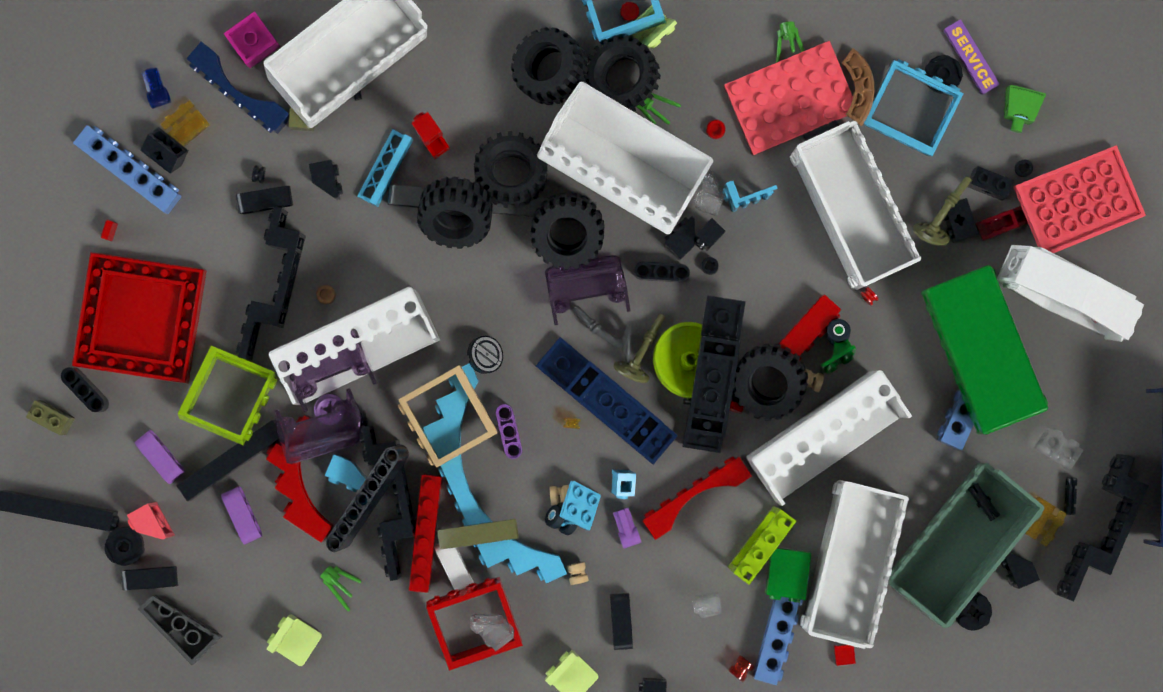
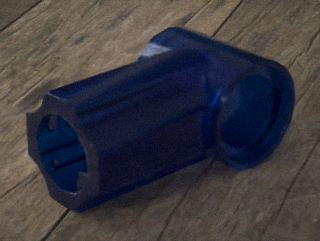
[141,68,171,109]

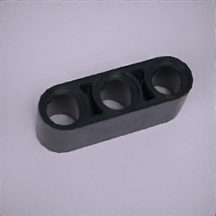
[236,186,293,214]
[634,262,690,283]
[60,367,109,412]
[121,566,178,591]
[610,593,633,650]

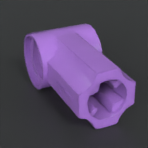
[613,508,642,549]

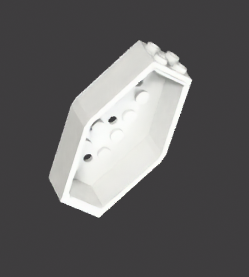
[997,245,1144,342]

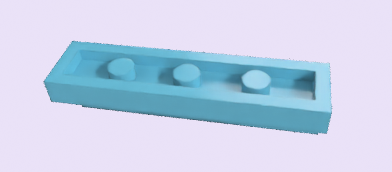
[357,129,413,207]

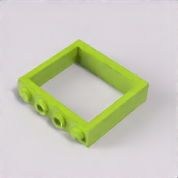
[178,346,277,445]
[728,506,797,585]

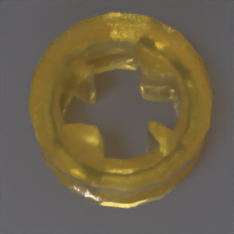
[563,418,581,429]

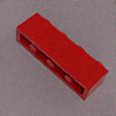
[778,294,841,361]

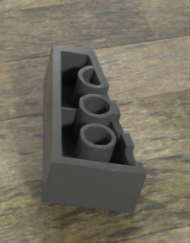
[138,595,222,665]

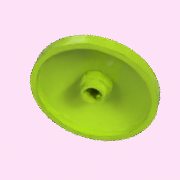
[653,322,702,398]

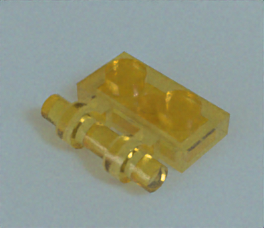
[160,100,210,146]
[1025,497,1067,547]

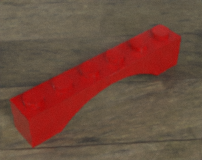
[412,112,450,159]
[642,456,752,540]
[409,474,443,593]

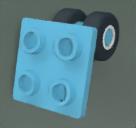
[545,481,601,535]

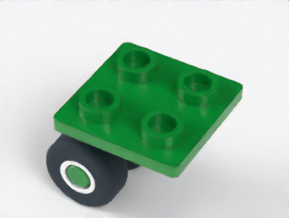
[820,319,856,375]

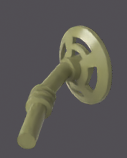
[913,176,972,245]
[613,314,665,383]

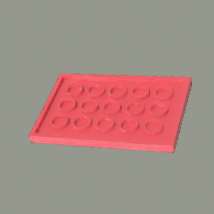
[724,41,853,156]
[1013,145,1146,253]

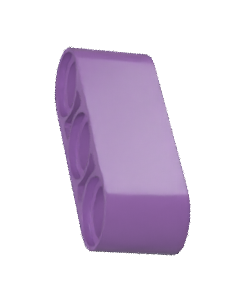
[496,404,522,459]
[135,430,185,484]
[221,486,262,545]

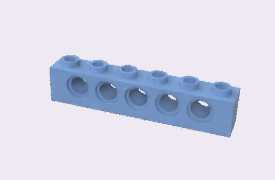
[73,125,182,214]
[937,390,974,450]
[753,577,809,685]

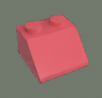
[127,502,175,539]

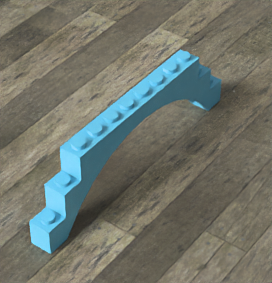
[423,363,567,583]

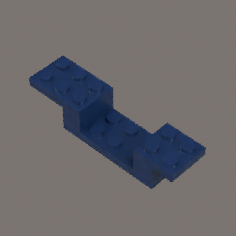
[536,337,678,465]

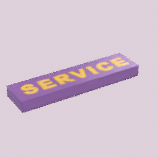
[943,19,1000,95]

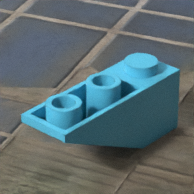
[325,454,367,492]

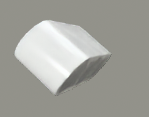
[434,543,474,591]

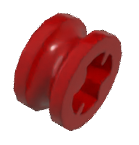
[860,287,879,306]

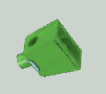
[1004,85,1046,133]

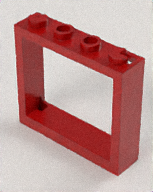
[426,577,523,671]

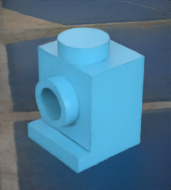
[611,469,636,499]

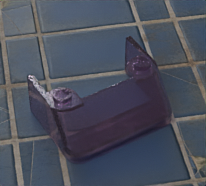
[545,255,631,325]
[285,329,377,412]
[275,388,360,464]

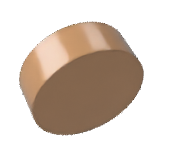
[316,285,336,304]

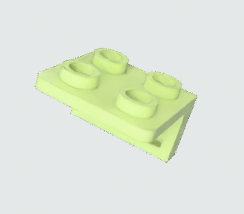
[631,5,677,48]
[267,614,322,666]
[545,650,598,692]

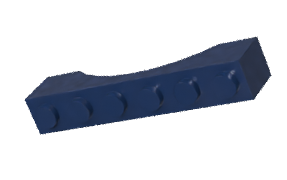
[186,41,289,134]

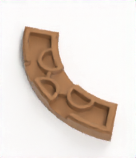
[841,48,875,126]

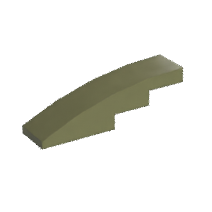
[437,519,519,549]

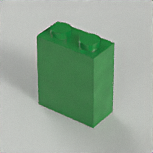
[765,548,811,603]

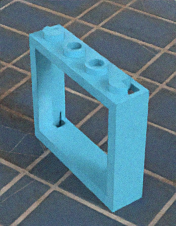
[582,0,666,45]
[863,59,964,157]

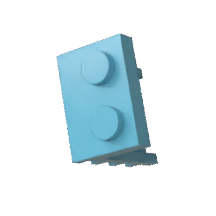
[721,180,778,212]

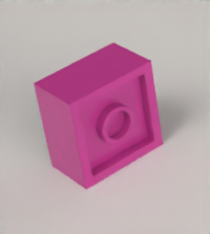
[224,11,281,69]

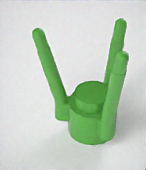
[776,21,805,63]
[636,93,681,125]
[320,566,361,611]

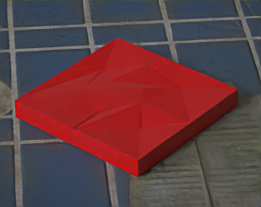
[72,252,207,384]

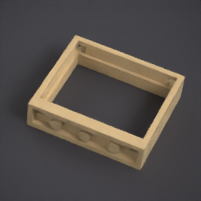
[398,365,498,468]

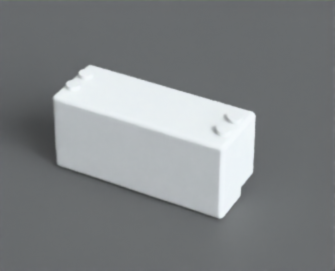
[264,0,427,128]
[537,82,713,234]
[790,121,921,290]
[269,287,440,405]
[746,370,912,506]
[800,480,909,649]

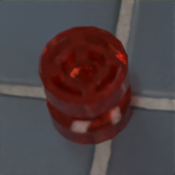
[728,655,755,682]

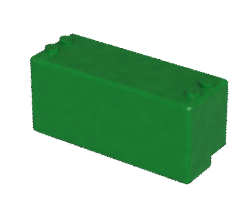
[921,265,1048,435]

